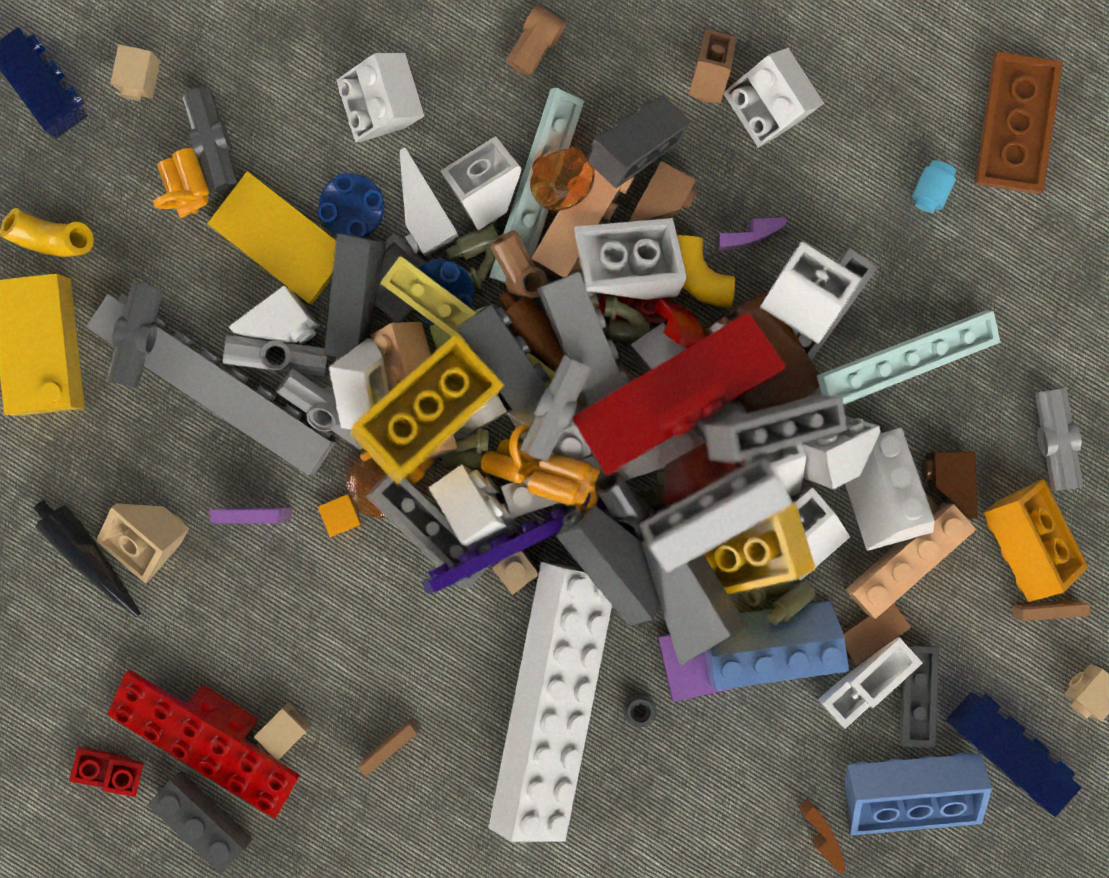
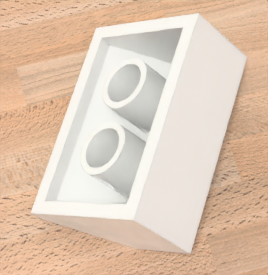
[845,427,935,551]

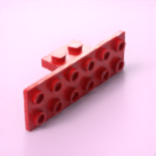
[572,313,785,475]
[107,670,300,818]

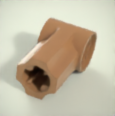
[506,4,566,77]
[489,231,547,298]

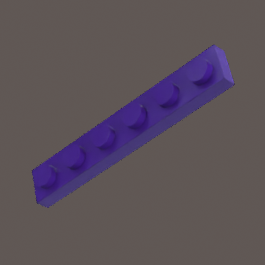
[421,493,607,594]

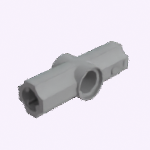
[223,335,327,377]
[520,355,591,462]
[276,369,363,450]
[1035,388,1083,491]

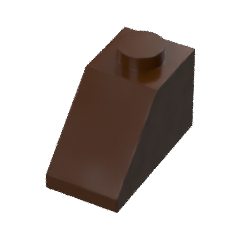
[922,451,978,519]

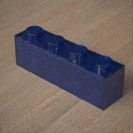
[945,692,1082,817]

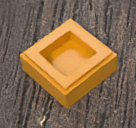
[318,494,362,537]

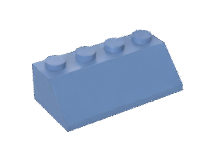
[705,600,849,690]
[845,753,992,836]

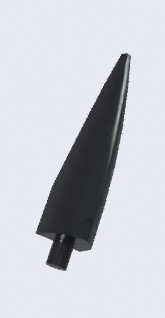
[33,500,141,617]

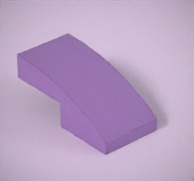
[716,218,787,252]

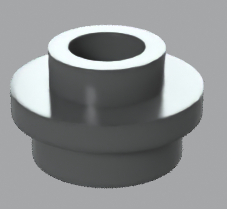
[623,694,657,728]

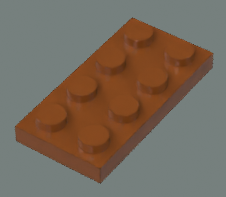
[974,51,1063,194]

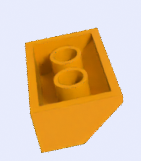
[983,479,1088,602]

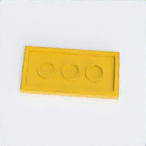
[207,171,336,305]

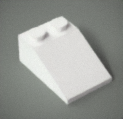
[574,218,687,300]

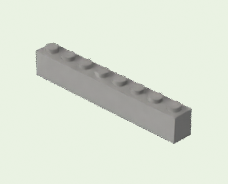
[86,294,336,476]

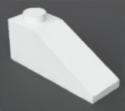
[399,147,459,258]

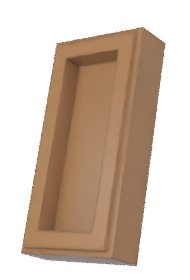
[1012,599,1091,621]
[843,603,911,665]
[358,718,420,777]

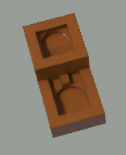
[798,799,846,874]

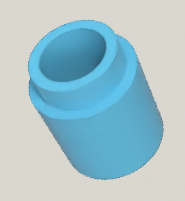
[912,160,956,213]

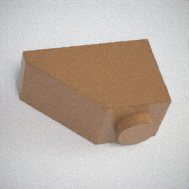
[688,29,737,104]
[629,161,697,222]

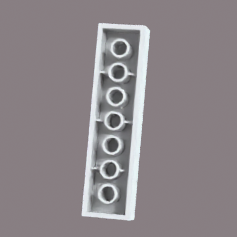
[488,562,612,842]

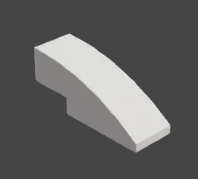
[818,637,922,729]

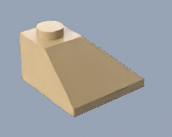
[96,503,189,584]

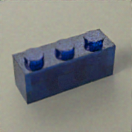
[0,27,88,139]

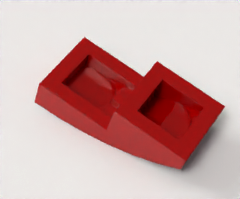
[654,298,705,348]

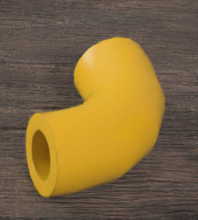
[0,208,94,257]
[677,235,735,308]

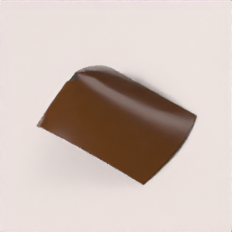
[702,291,819,413]

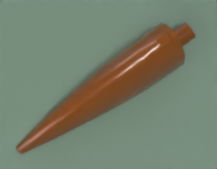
[497,290,564,372]

